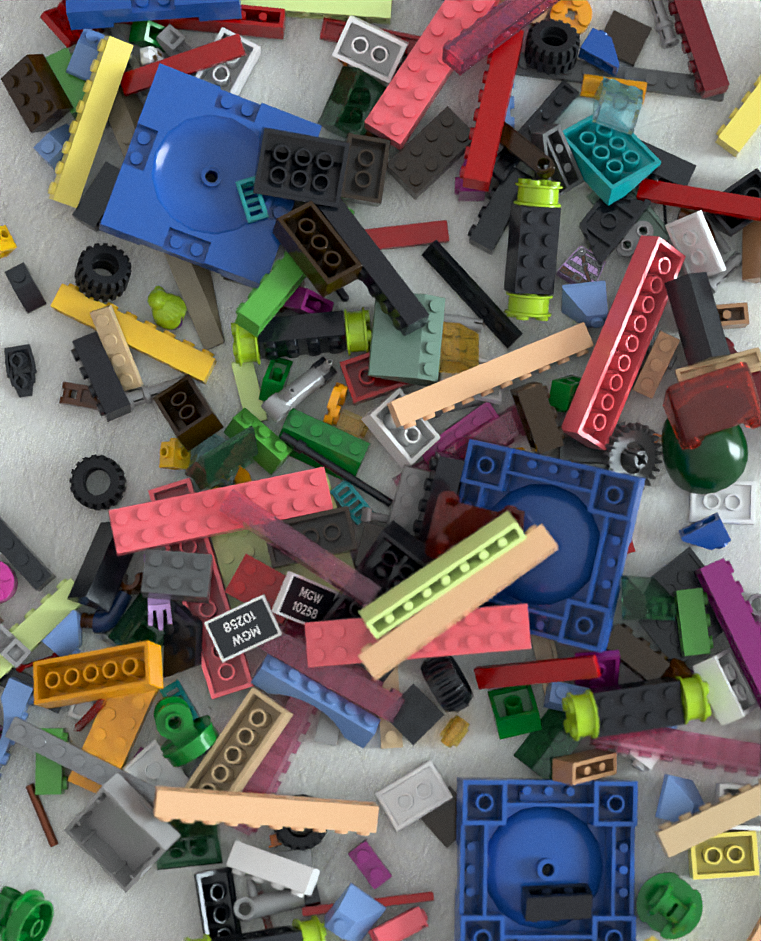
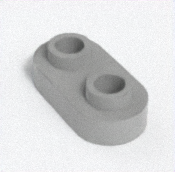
[616,221,654,257]

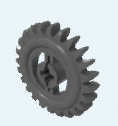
[603,422,663,490]

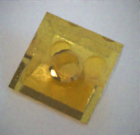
[439,322,479,373]

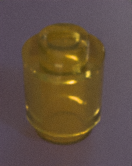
[439,715,470,749]

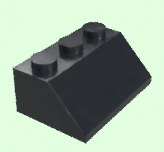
[705,168,761,237]

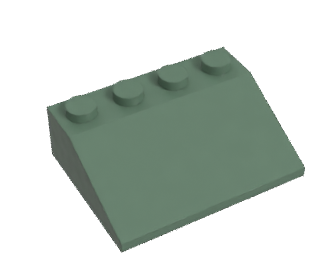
[367,293,446,387]

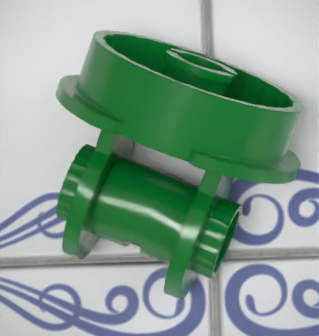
[154,696,219,767]
[636,872,703,939]
[0,886,54,941]

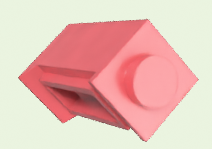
[368,906,428,941]

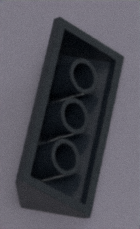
[664,272,730,366]
[68,522,134,613]
[194,867,242,938]

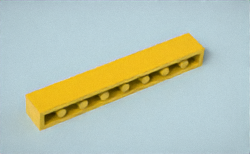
[50,283,217,384]

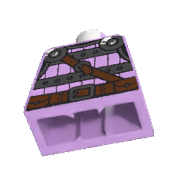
[556,246,606,284]

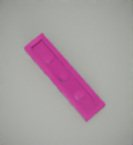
[422,402,500,466]

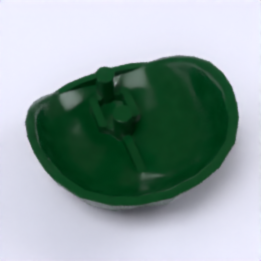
[661,403,748,494]

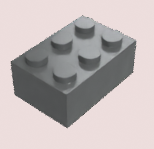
[141,549,213,603]

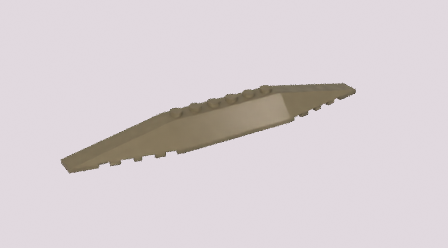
[108,83,225,350]

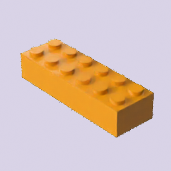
[33,641,163,709]
[67,677,165,793]

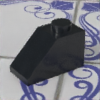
[5,262,47,314]

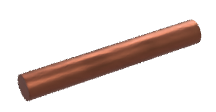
[26,783,59,847]

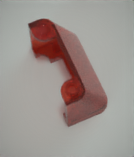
[663,362,761,450]
[425,491,525,558]

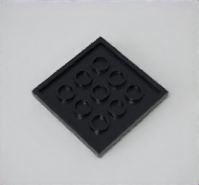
[621,547,723,662]

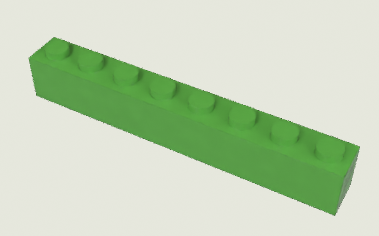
[235,207,355,337]

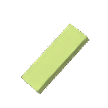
[231,362,268,422]

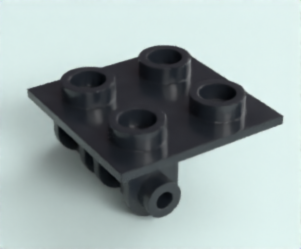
[383,683,444,746]

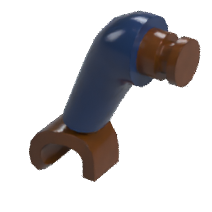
[80,572,143,634]

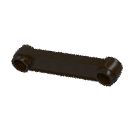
[475,107,555,179]

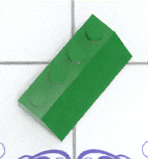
[279,408,370,481]

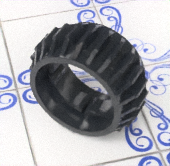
[420,656,474,713]

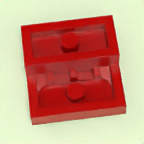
[40,0,96,48]

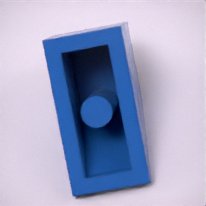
[578,28,620,77]
[679,512,731,550]

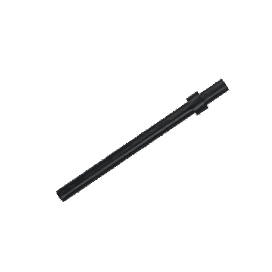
[279,431,393,507]

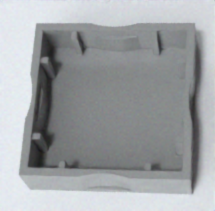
[64,772,181,892]

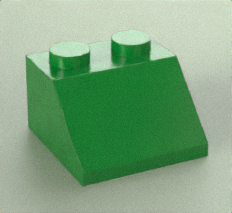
[487,685,542,740]

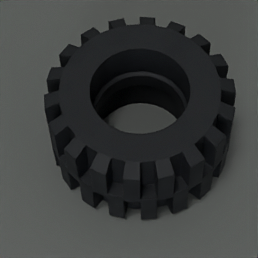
[524,19,580,75]
[74,243,132,302]
[69,454,127,511]
[274,794,328,851]

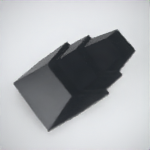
[4,344,37,398]

